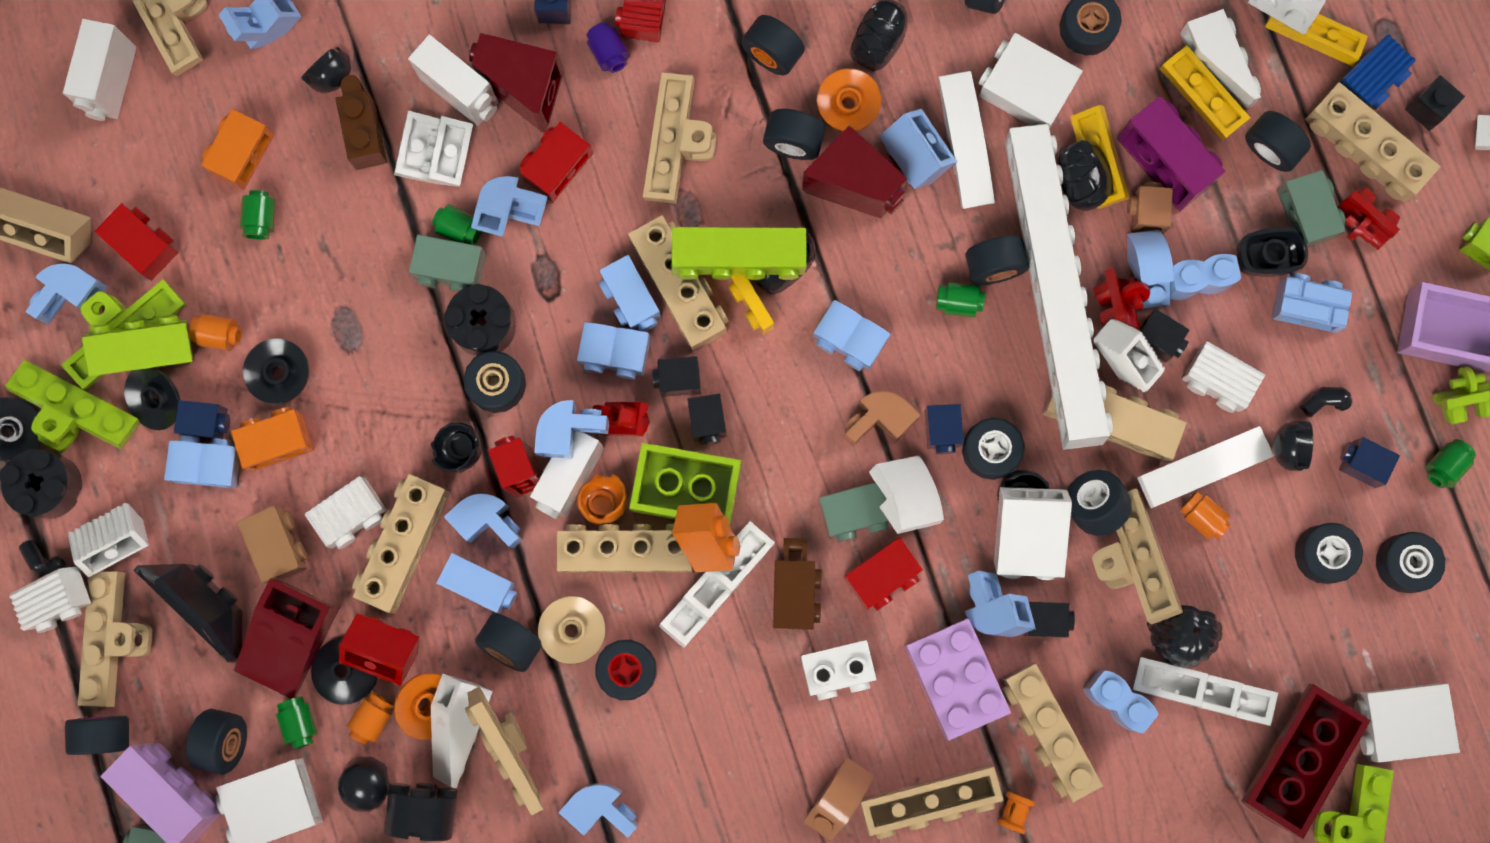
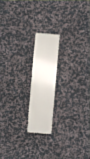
[938,71,995,209]
[1137,426,1274,508]
[659,521,775,648]
[1133,657,1278,726]

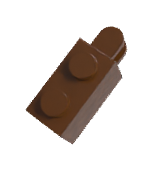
[335,75,388,170]
[773,538,822,630]

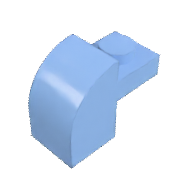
[219,0,302,49]
[471,176,548,237]
[1127,229,1174,309]
[25,264,108,325]
[534,400,609,459]
[444,494,523,549]
[965,571,1036,637]
[559,783,639,838]

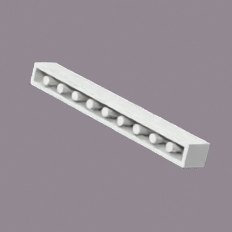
[1004,124,1113,450]

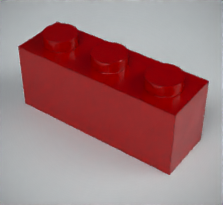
[488,435,542,498]

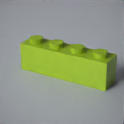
[672,227,806,280]

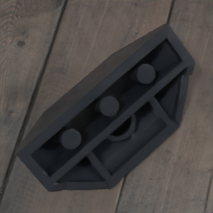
[133,564,242,663]

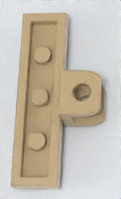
[132,0,208,77]
[643,72,717,204]
[1092,488,1183,625]
[78,571,153,707]
[465,686,544,816]

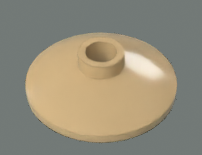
[538,596,605,664]

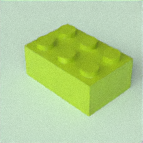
[629,443,742,526]

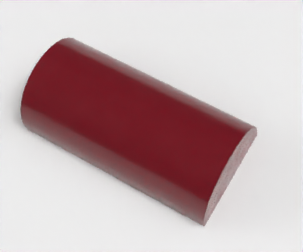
[1241,683,1371,839]

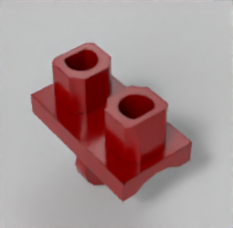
[1337,187,1400,250]
[1093,267,1151,330]
[592,402,650,437]

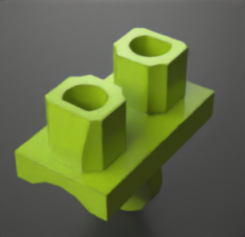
[1432,366,1490,424]

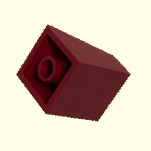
[469,33,564,132]
[802,126,908,219]

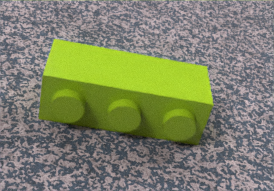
[82,315,193,377]

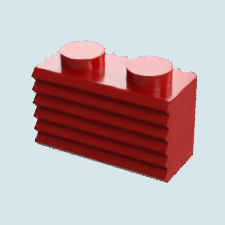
[615,0,666,43]

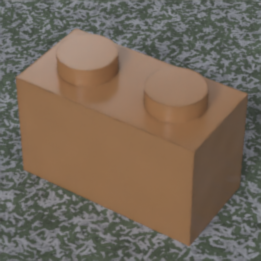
[237,505,308,584]

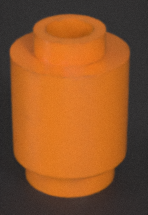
[189,314,242,351]
[1179,491,1231,540]
[346,692,394,745]

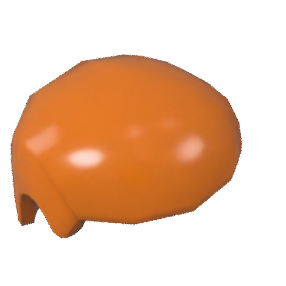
[577,474,628,525]

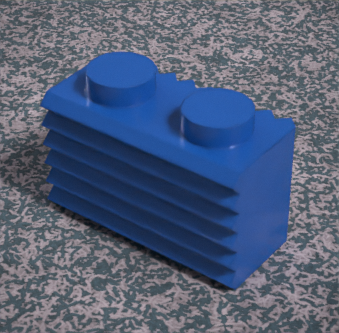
[1340,34,1416,110]

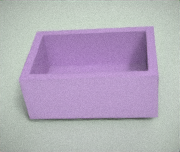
[1397,282,1490,373]
[904,618,1011,741]
[100,743,222,843]

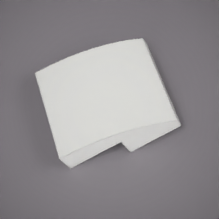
[394,111,473,187]
[869,456,944,534]

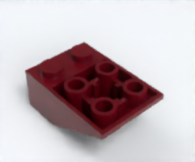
[234,578,340,699]

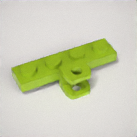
[61,279,187,390]
[5,360,140,453]
[1313,764,1394,843]

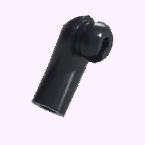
[1300,387,1353,417]
[19,540,67,576]

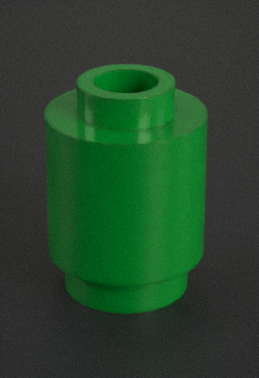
[240,190,275,240]
[432,204,483,245]
[936,282,985,318]
[1425,439,1476,488]
[275,696,318,750]

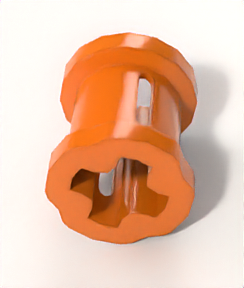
[996,791,1036,835]

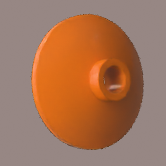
[817,69,881,132]
[394,673,442,740]

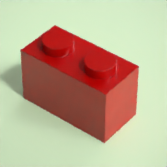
[519,122,593,203]
[94,203,178,281]
[843,537,923,611]
[339,613,419,686]

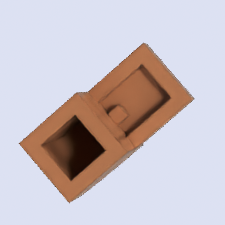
[844,391,921,446]
[803,757,875,841]

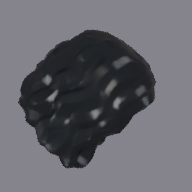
[1147,605,1223,667]

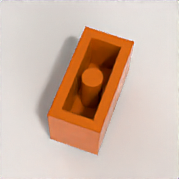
[201,109,274,190]
[231,407,314,472]
[672,503,740,572]

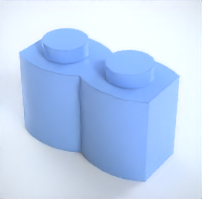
[1170,254,1241,300]
[813,300,890,371]
[577,322,651,380]
[164,435,240,488]
[1083,670,1159,733]

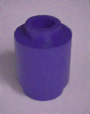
[586,22,630,73]

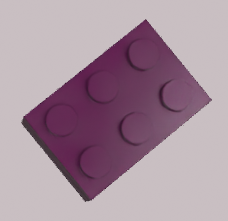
[1117,96,1225,212]

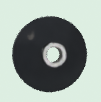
[243,338,309,404]
[124,368,180,430]
[0,397,41,462]
[311,637,378,705]

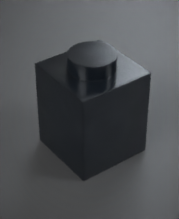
[1405,75,1465,131]
[1139,309,1189,363]
[652,356,701,397]
[687,393,727,446]
[1023,602,1075,638]

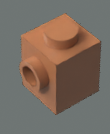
[1127,182,1173,234]

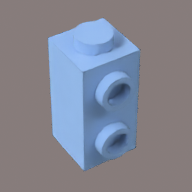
[598,255,661,332]
[437,553,517,614]

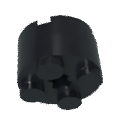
[444,284,516,356]
[0,449,82,519]
[384,783,458,841]

